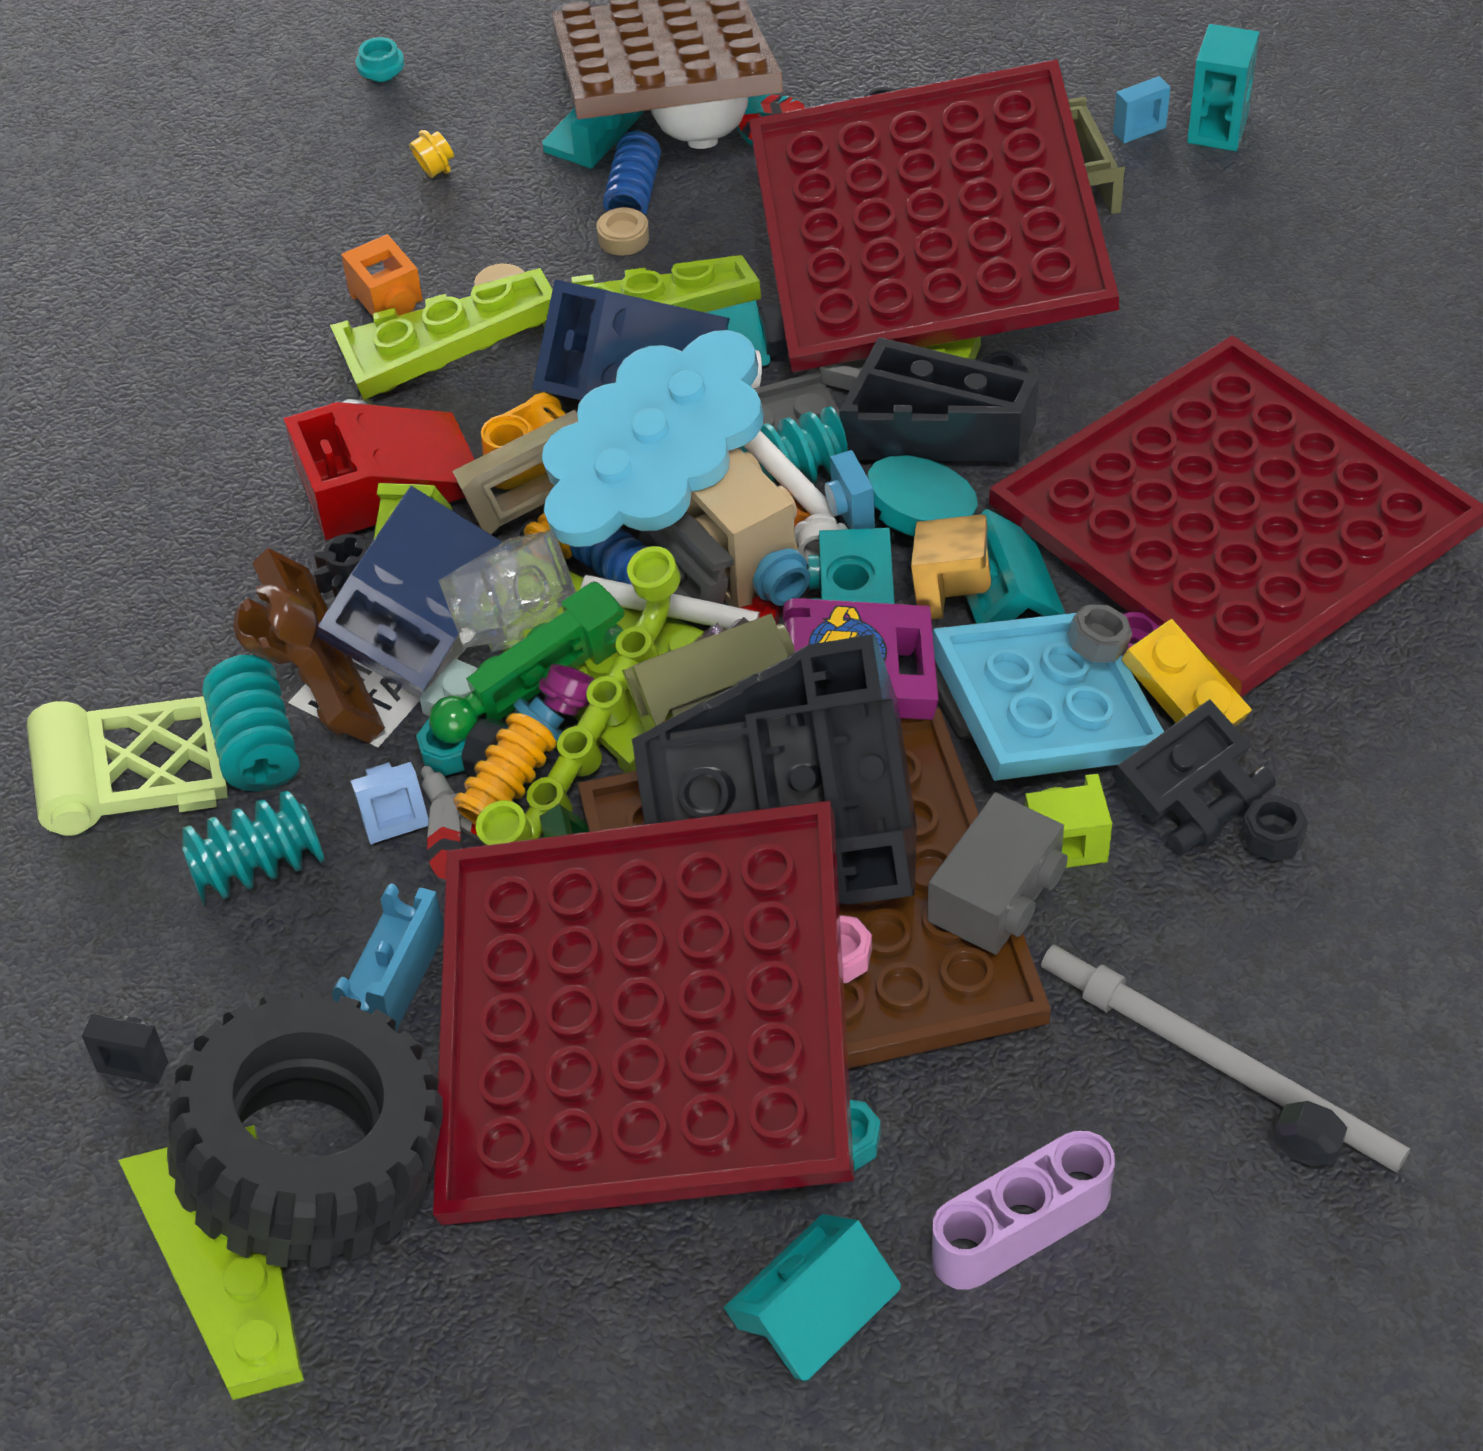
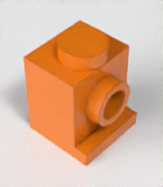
[341,234,423,316]

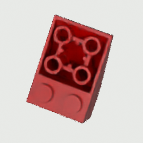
[283,402,475,540]

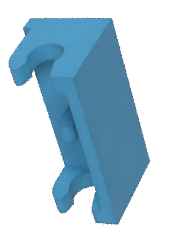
[332,884,444,1032]

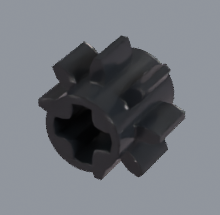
[314,534,368,598]

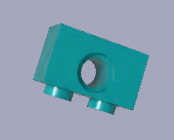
[808,528,895,604]

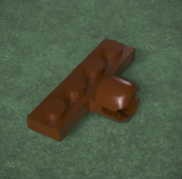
[233,547,385,743]

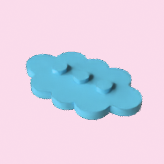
[542,330,764,547]

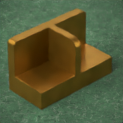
[911,514,991,620]

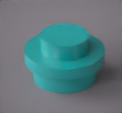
[355,37,405,82]

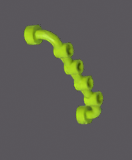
[476,546,681,846]

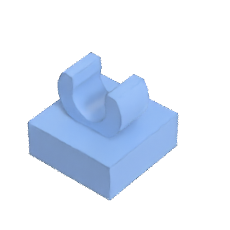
[351,762,429,844]

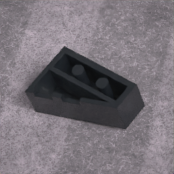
[839,337,1039,462]

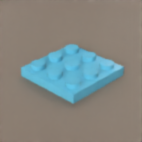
[932,613,1164,781]

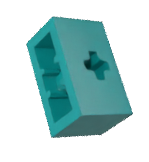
[1187,24,1260,151]

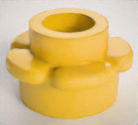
[409,130,454,178]

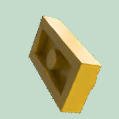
[1121,619,1252,727]

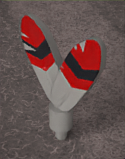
[421,766,481,882]

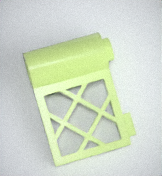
[27,697,228,836]

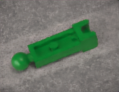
[429,581,625,744]

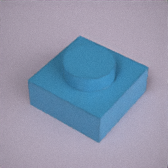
[1113,76,1170,143]
[824,450,875,529]

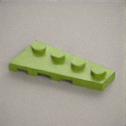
[542,255,761,328]
[330,268,553,399]
[118,1125,304,1400]

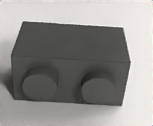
[928,792,1068,955]

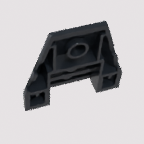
[632,634,917,905]

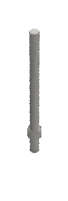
[1041,944,1410,1173]

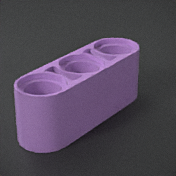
[932,1131,1115,1289]

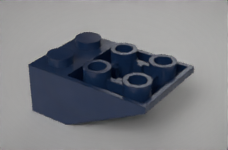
[532,279,730,400]
[316,486,512,699]

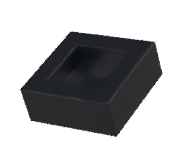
[82,1014,168,1084]

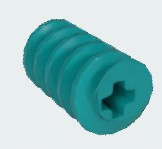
[739,406,848,484]
[202,655,300,792]
[182,791,325,906]

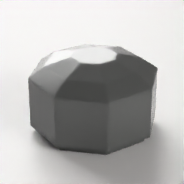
[1067,605,1132,663]

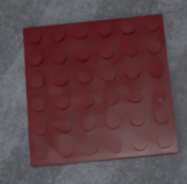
[749,59,1120,372]
[989,335,1483,697]
[433,801,854,1225]

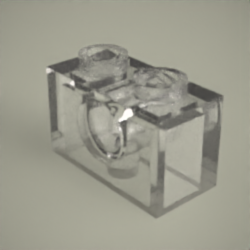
[438,530,576,651]

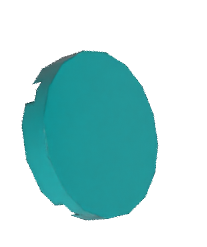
[867,456,978,537]

